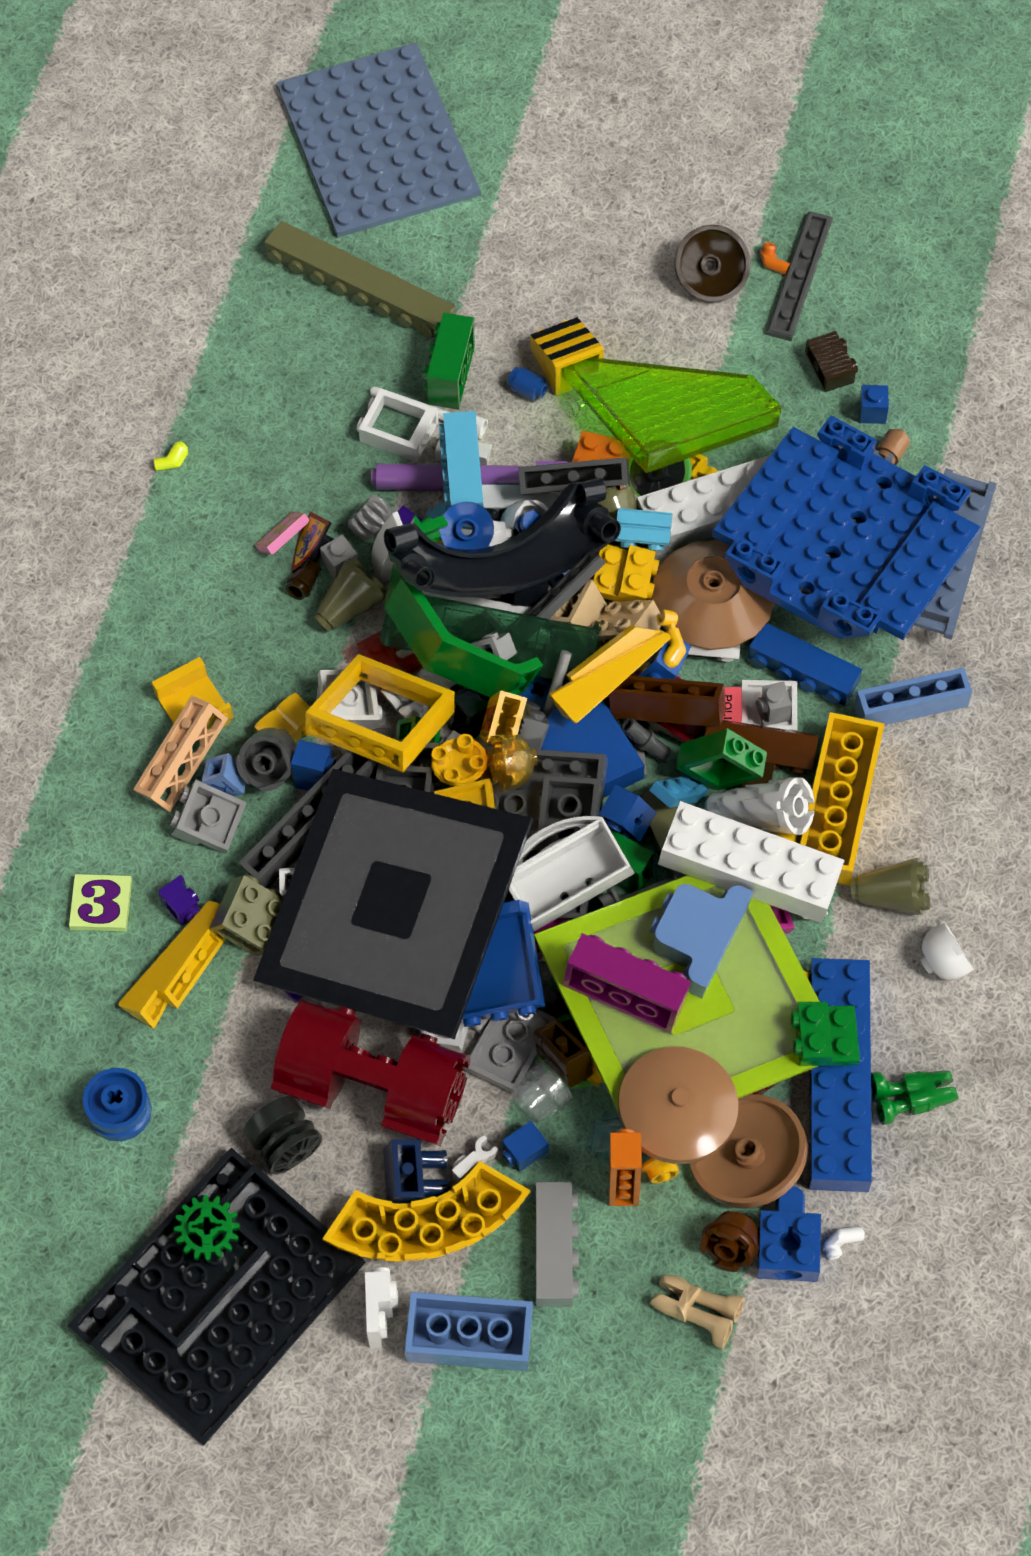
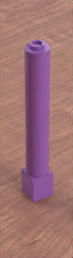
[371,461,568,491]

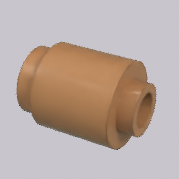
[875,429,910,465]

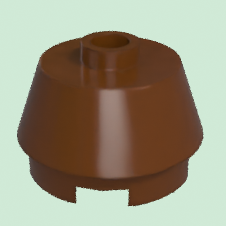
[700,1211,759,1272]

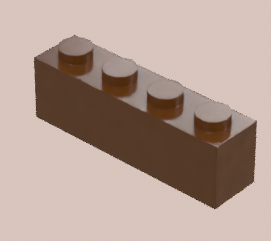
[609,676,726,727]
[705,720,818,774]

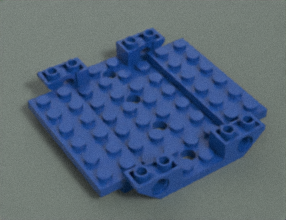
[712,415,981,640]

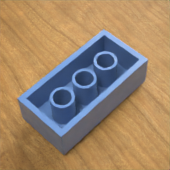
[405,1292,533,1371]

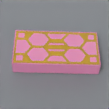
[255,511,310,554]

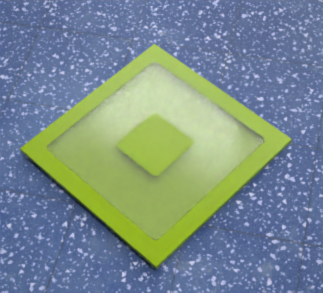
[534,875,820,1111]

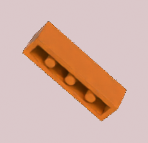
[609,1129,642,1206]

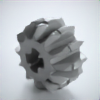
[348,494,392,541]

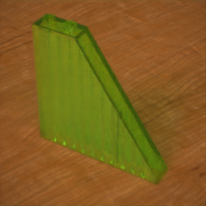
[562,357,782,473]

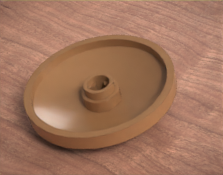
[618,1046,738,1164]
[690,1094,808,1208]

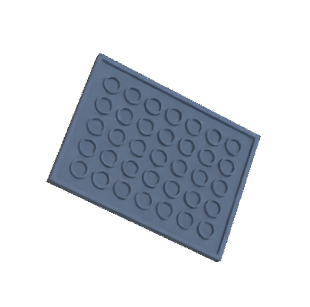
[276,42,481,238]

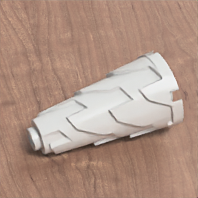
[705,777,815,835]

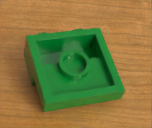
[791,1002,860,1066]

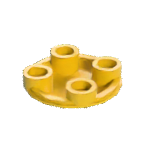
[431,734,488,786]

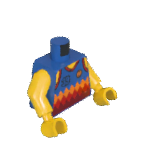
[631,609,691,679]

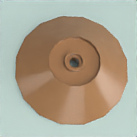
[651,540,774,650]

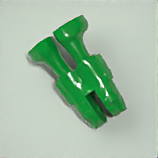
[871,1070,958,1125]

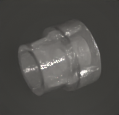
[511,1061,573,1122]

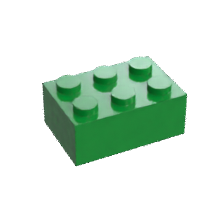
[423,312,475,410]

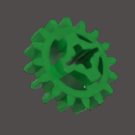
[174,1195,240,1262]

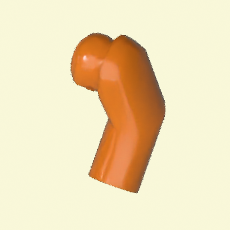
[759,242,790,275]

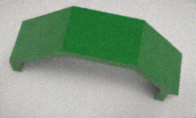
[384,515,543,698]

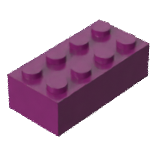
[562,933,692,1034]

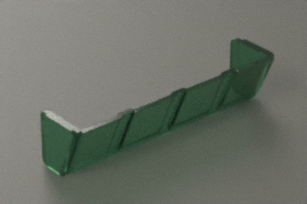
[380,595,602,683]

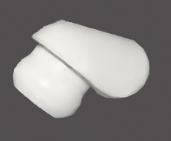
[823,1226,864,1260]

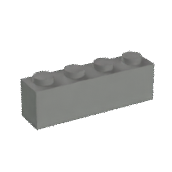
[536,1182,579,1307]

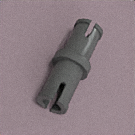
[621,717,671,762]

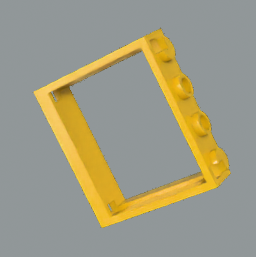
[305,654,455,772]

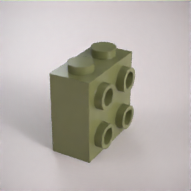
[209,875,283,956]

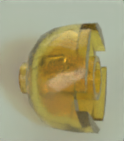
[487,734,538,791]

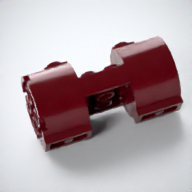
[270,1000,470,1147]

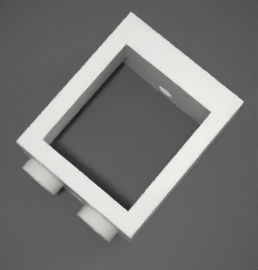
[357,388,439,462]

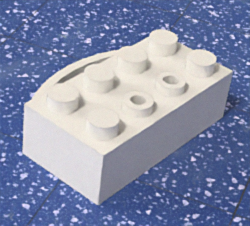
[509,816,635,931]

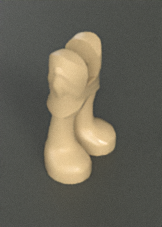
[650,1274,745,1350]

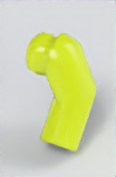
[154,441,188,471]

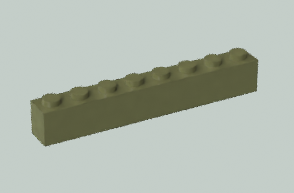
[264,221,455,339]

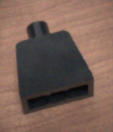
[448,689,507,739]

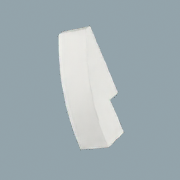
[371,511,403,583]

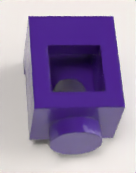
[158,875,200,926]

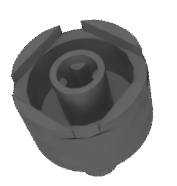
[236,728,297,791]

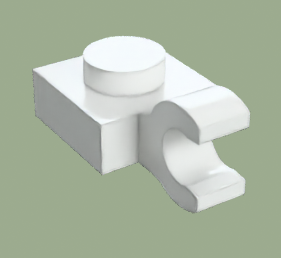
[452,1136,498,1183]

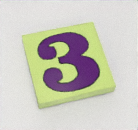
[69,874,132,931]

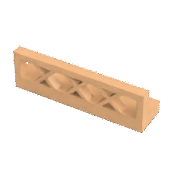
[133,695,228,812]

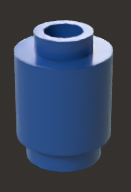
[507,367,548,401]

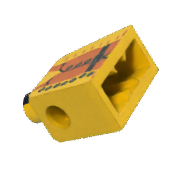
[480,690,527,748]

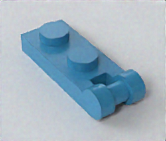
[649,773,709,808]

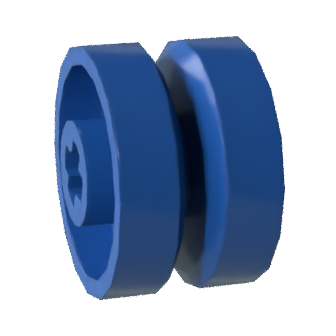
[82,1068,152,1142]

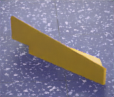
[549,625,671,723]
[118,901,225,1029]

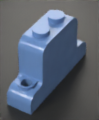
[649,884,754,998]

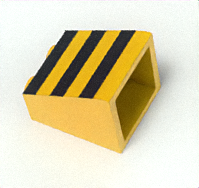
[530,317,604,395]

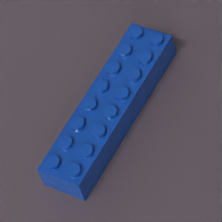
[809,958,872,1192]

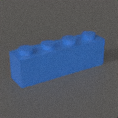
[748,623,862,706]

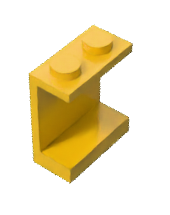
[152,657,234,741]

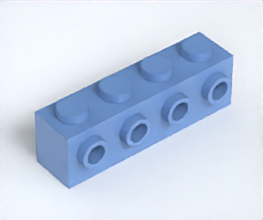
[854,667,972,725]

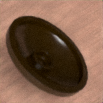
[674,225,751,303]

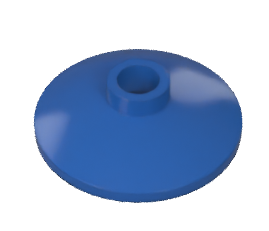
[439,502,494,550]

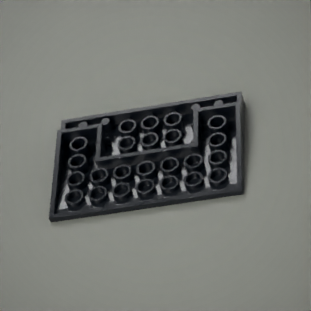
[68,1147,366,1446]

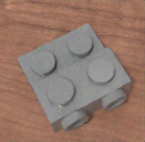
[169,780,247,854]

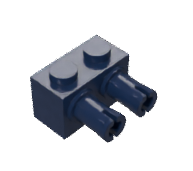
[383,1139,450,1204]

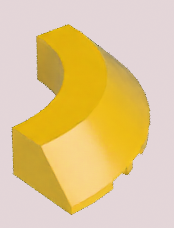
[323,1161,530,1262]

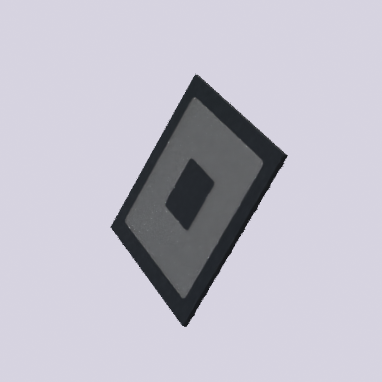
[253,769,534,1040]

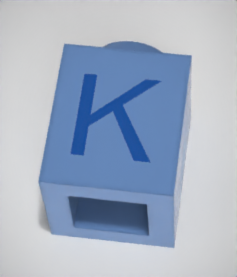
[202,753,246,796]

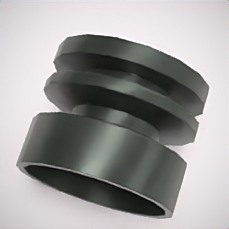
[243,1096,323,1175]

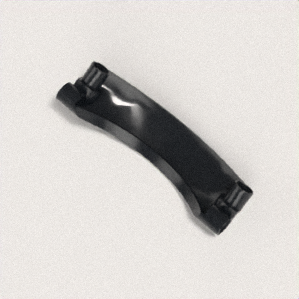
[384,477,621,597]

